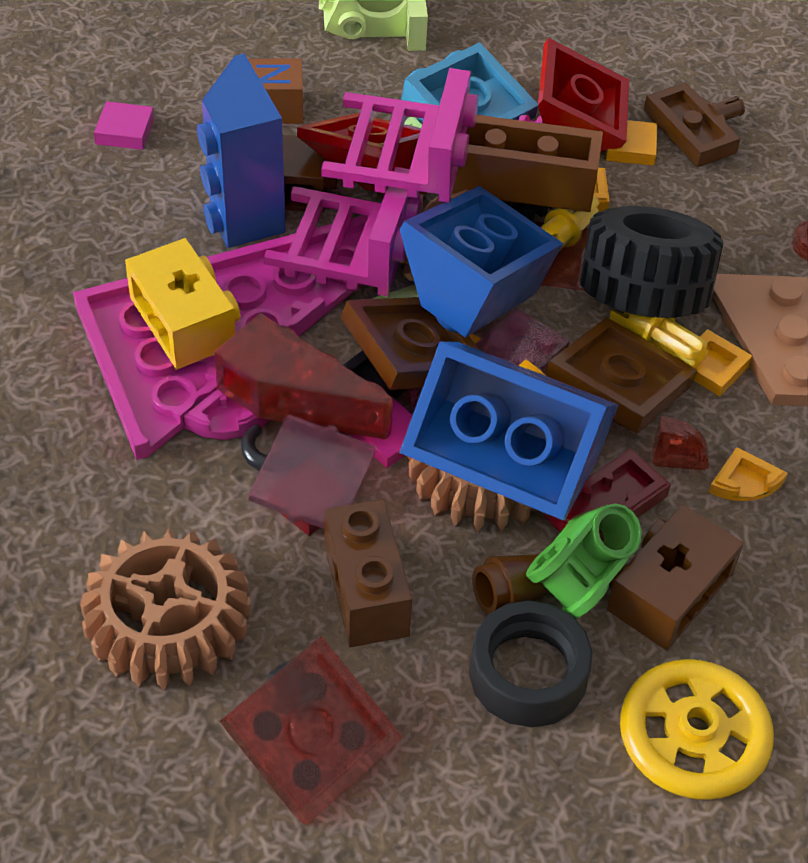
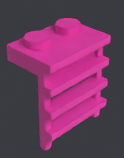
[321,68,479,203]
[264,167,423,297]

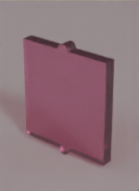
[248,414,376,529]

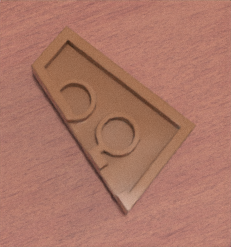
[712,274,808,406]

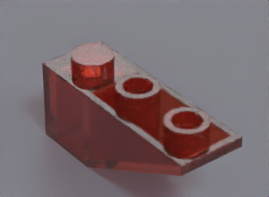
[214,313,393,440]

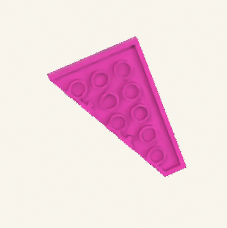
[73,215,368,460]

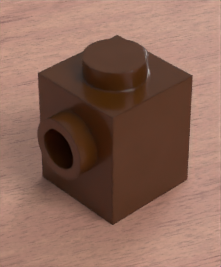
[283,135,338,213]

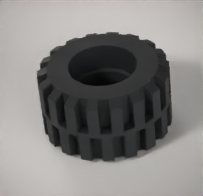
[580,206,723,318]

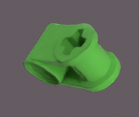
[526,503,642,619]

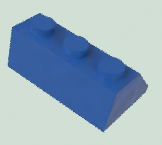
[197,53,285,248]
[400,186,564,338]
[399,341,619,520]

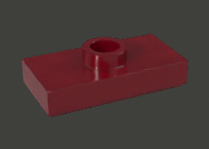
[544,448,671,542]

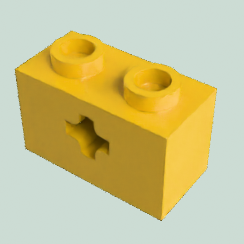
[125,238,241,370]

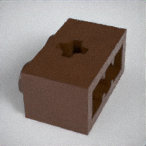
[324,499,412,648]
[607,504,744,651]

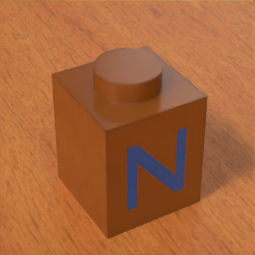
[248,58,303,124]

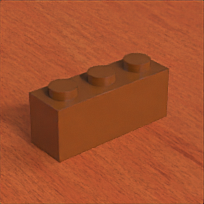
[452,115,603,212]

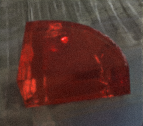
[652,416,709,471]

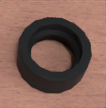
[469,600,593,728]

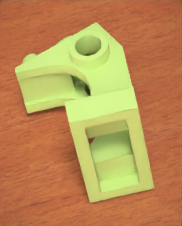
[319,0,428,51]

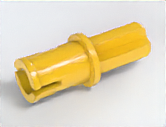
[541,196,600,250]
[609,310,708,368]

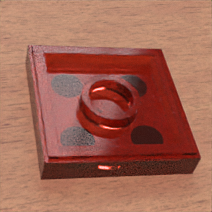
[219,636,403,825]

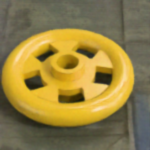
[620,659,774,800]

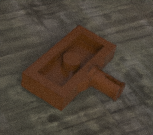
[644,82,745,167]

